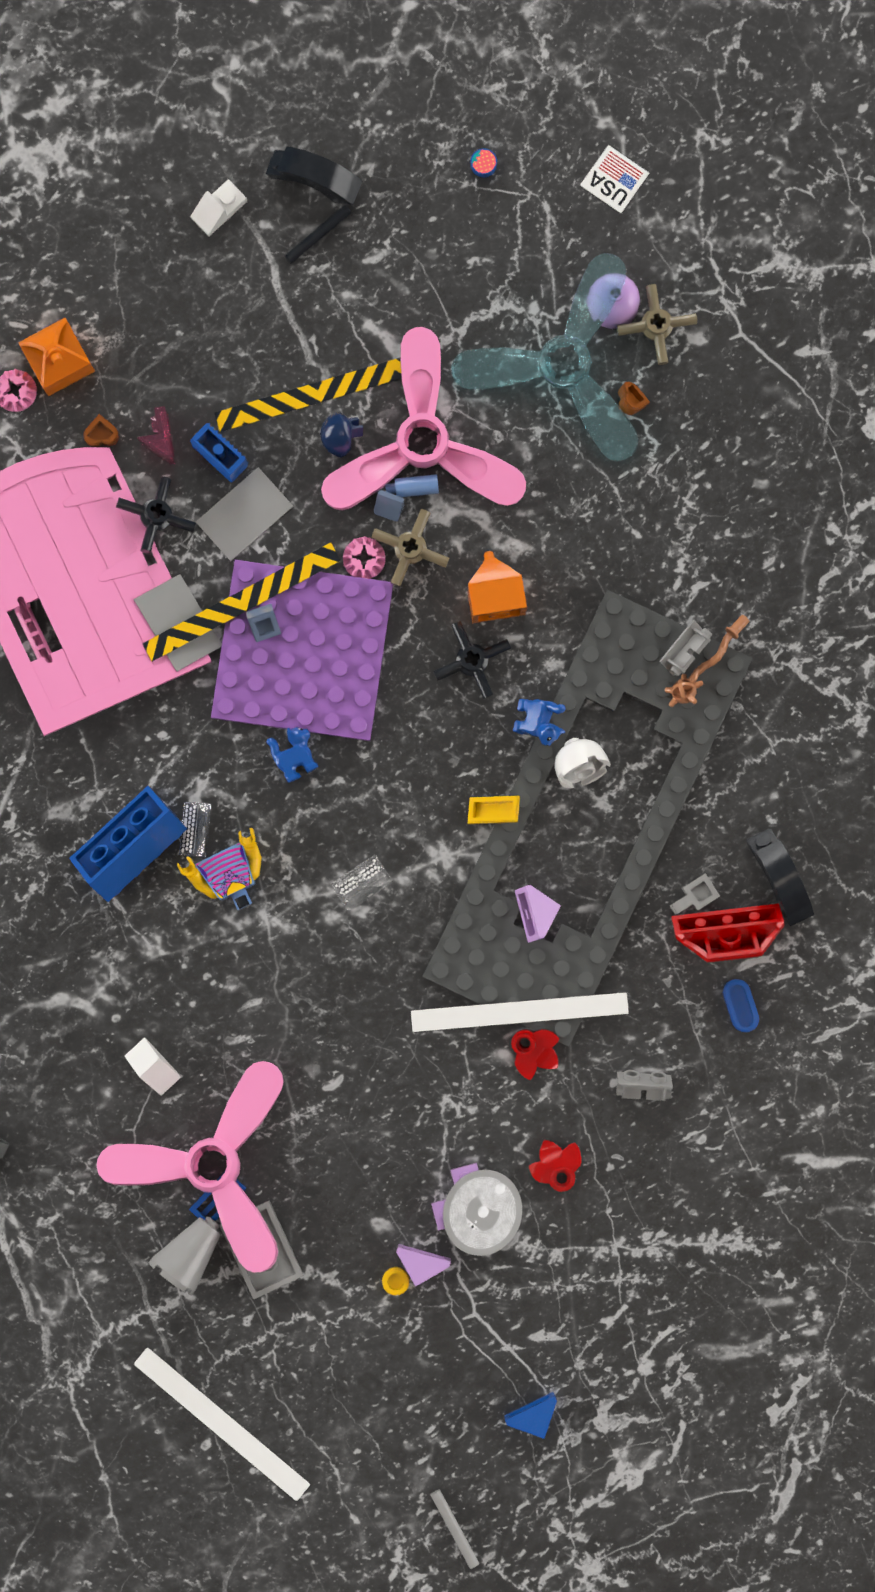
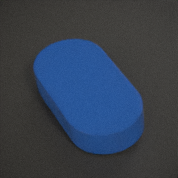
[723,979,759,1032]

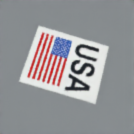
[580,145,649,213]

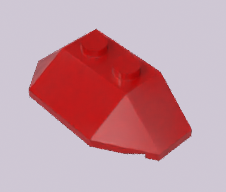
[671,903,784,963]

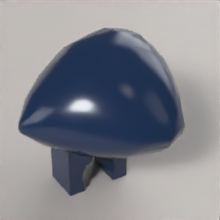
[320,412,363,458]

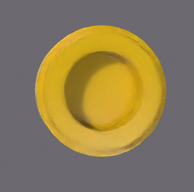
[382,1267,410,1296]

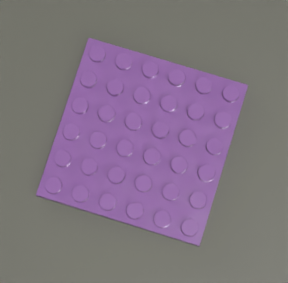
[211,560,393,741]

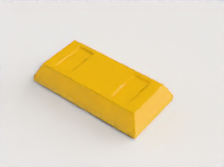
[468,796,520,824]

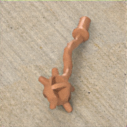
[665,615,750,707]

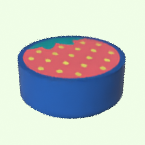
[471,149,497,177]

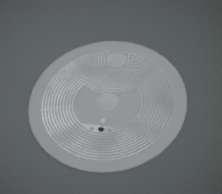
[443,1170,522,1256]

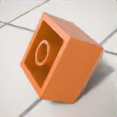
[18,318,95,396]
[468,551,527,623]

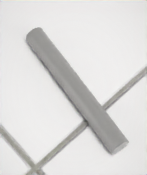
[431,1489,479,1569]

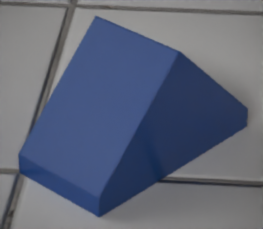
[504,1392,557,1438]

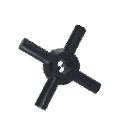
[116,476,196,554]
[433,621,511,699]

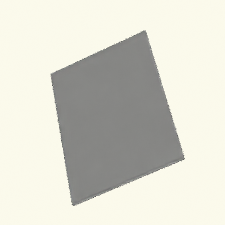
[196,467,293,561]
[134,574,222,671]

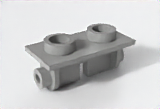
[660,620,712,676]
[616,1070,673,1101]

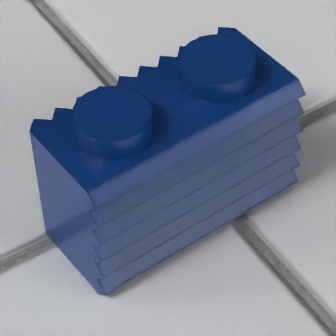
[190,423,248,483]

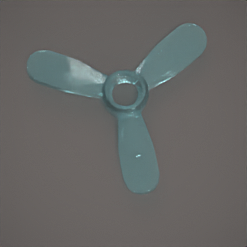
[451,253,638,461]

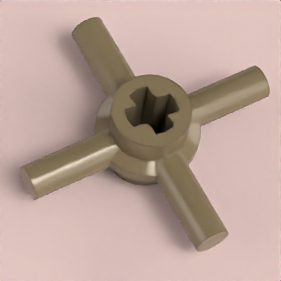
[617,284,697,365]
[371,509,450,587]

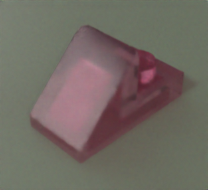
[137,406,176,465]

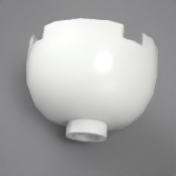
[555,738,611,788]

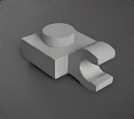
[670,873,720,915]

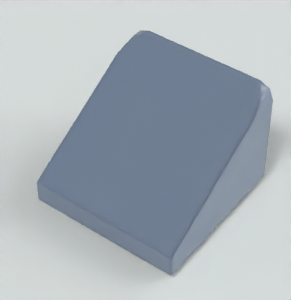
[374,490,405,522]
[246,604,281,642]

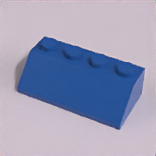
[69,786,187,902]

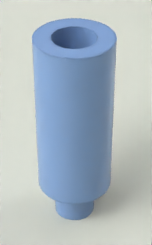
[385,474,439,497]

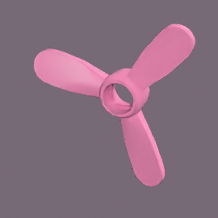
[321,327,526,510]
[97,1061,284,1273]

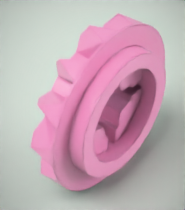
[0,369,37,412]
[343,536,386,579]

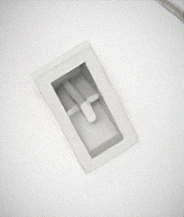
[125,1037,181,1096]

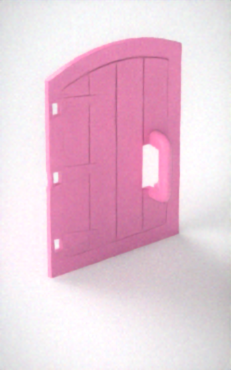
[0,447,211,736]

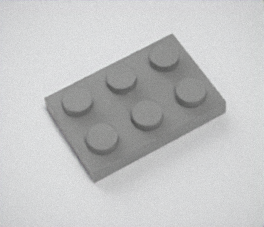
[219,1200,304,1300]

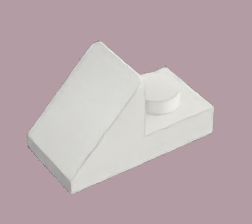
[190,179,247,236]

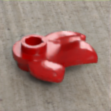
[511,1029,559,1080]
[529,1140,581,1192]

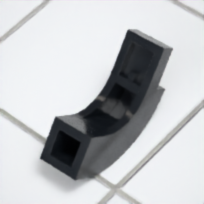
[265,146,362,205]
[746,828,814,927]

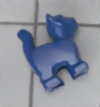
[513,699,566,746]
[266,727,319,783]

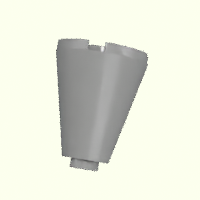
[149,1216,221,1295]

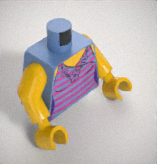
[177,828,262,910]

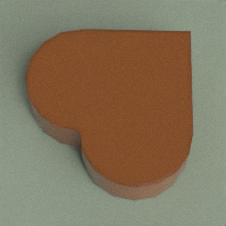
[618,382,650,415]
[83,414,119,447]

